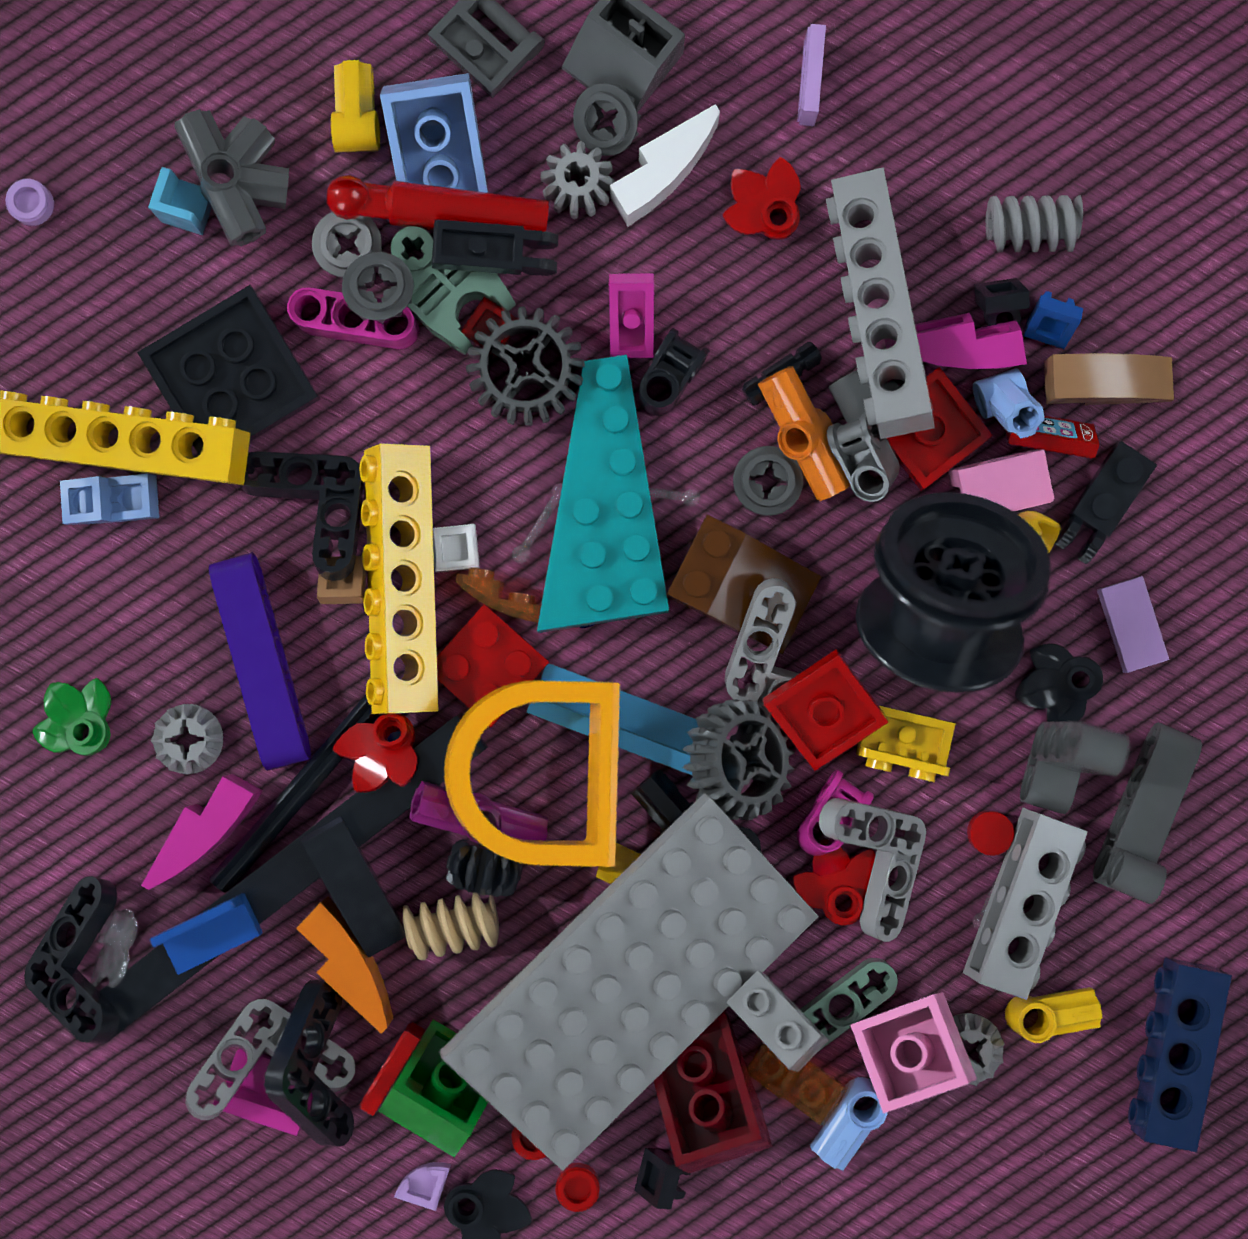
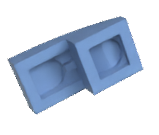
[60,473,159,525]

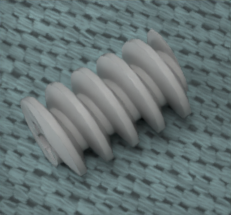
[985,195,1083,253]

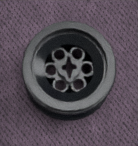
[855,492,1051,693]

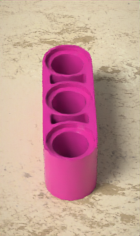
[287,287,419,349]

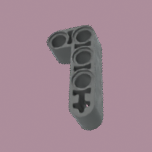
[1020,722,1129,814]
[1093,722,1202,904]

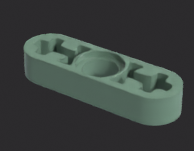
[800,958,898,1051]

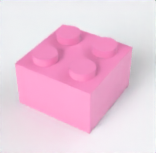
[851,992,977,1113]

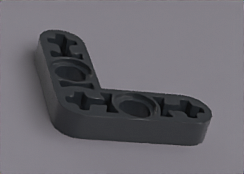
[240,451,365,581]
[24,876,119,1044]
[264,980,354,1147]

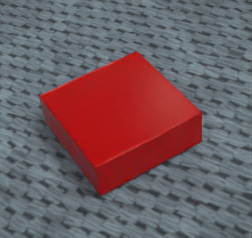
[461,297,519,358]

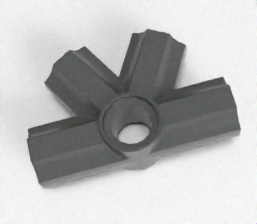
[174,109,289,246]

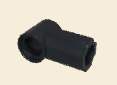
[631,769,693,834]

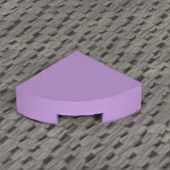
[394,1162,451,1211]

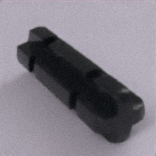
[742,342,822,405]

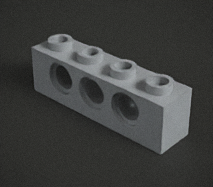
[963,808,1088,1000]

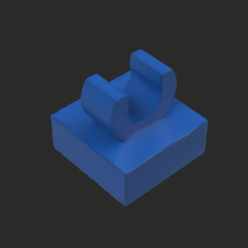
[1023,291,1083,349]

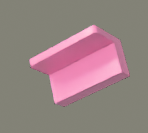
[948,449,1054,512]

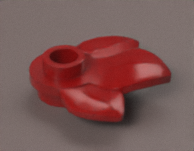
[722,157,801,240]
[333,713,418,793]
[793,839,876,926]

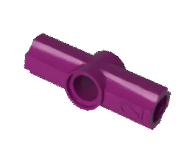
[409,781,549,844]

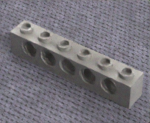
[826,167,935,439]

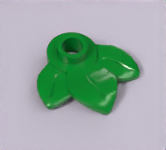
[33,678,111,756]

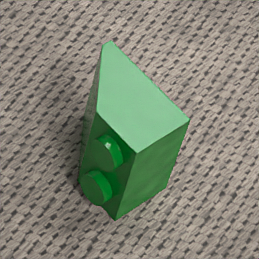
[378,1019,488,1157]

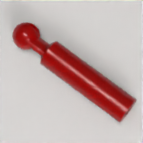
[327,175,549,232]

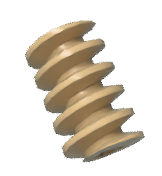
[403,893,499,960]

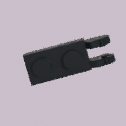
[432,220,559,276]
[1055,441,1157,564]

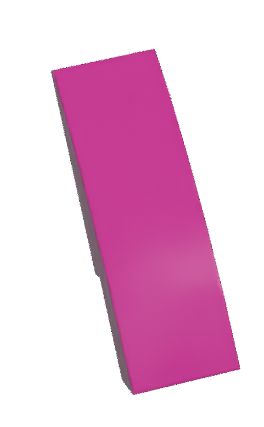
[884,313,1027,369]
[141,774,263,890]

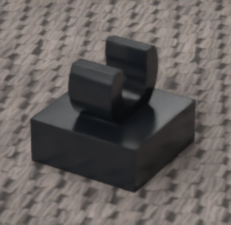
[974,278,1030,326]
[634,1148,691,1209]

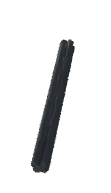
[209,694,381,893]

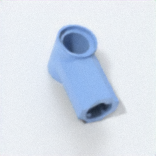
[973,368,1045,438]
[810,1077,887,1171]

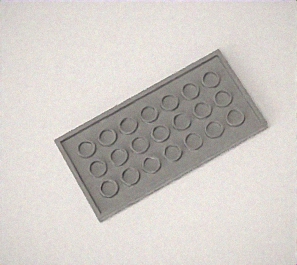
[439,793,819,1171]

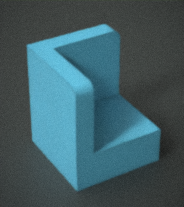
[148,167,212,235]

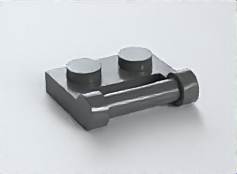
[428,0,545,99]

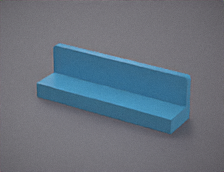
[527,664,698,776]

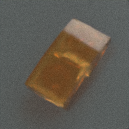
[455,567,541,624]
[747,1042,848,1125]

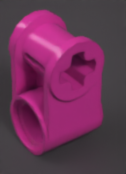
[797,769,874,856]

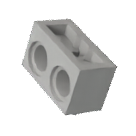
[726,970,829,1072]

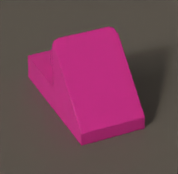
[609,273,654,358]

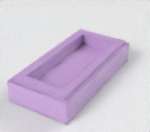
[797,24,826,126]
[1097,576,1169,673]

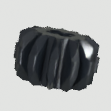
[446,839,523,897]

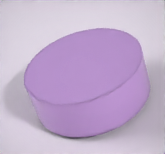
[5,179,54,226]

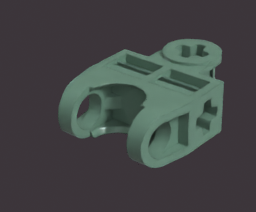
[391,226,516,355]

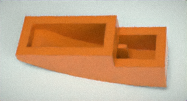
[296,897,394,1034]

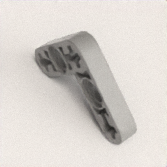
[725,578,799,706]
[819,798,926,942]
[186,999,355,1120]

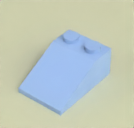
[380,73,488,193]

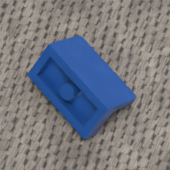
[149,893,263,975]

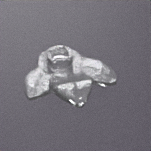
[90,909,138,988]

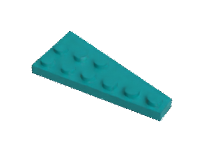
[537,355,669,633]

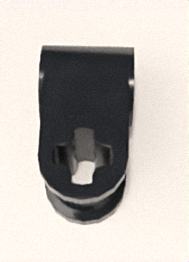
[638,328,710,416]

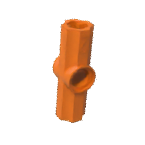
[758,366,851,501]

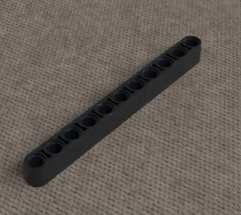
[85,712,488,1037]

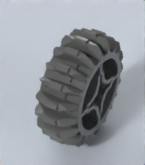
[466,306,585,427]
[682,699,796,820]

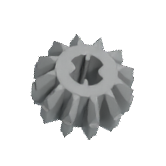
[541,141,615,220]

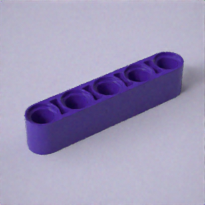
[209,552,311,771]

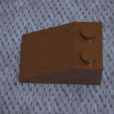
[667,514,822,655]

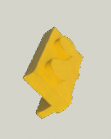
[856,706,956,782]

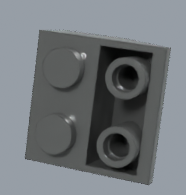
[562,0,685,113]

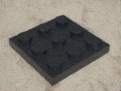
[137,285,320,455]

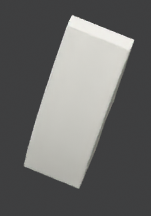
[610,104,720,227]

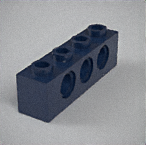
[1128,957,1232,1153]

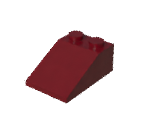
[654,1009,773,1173]

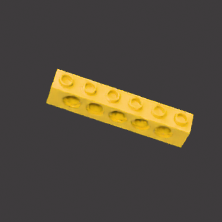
[0,391,251,486]
[360,443,438,714]

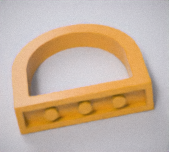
[444,680,620,867]

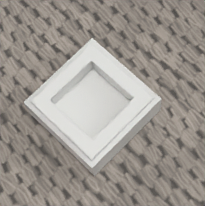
[433,524,480,573]

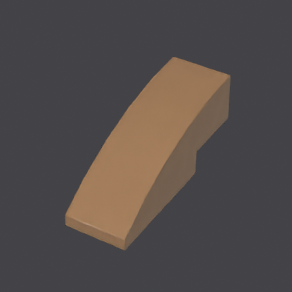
[1044,353,1174,405]

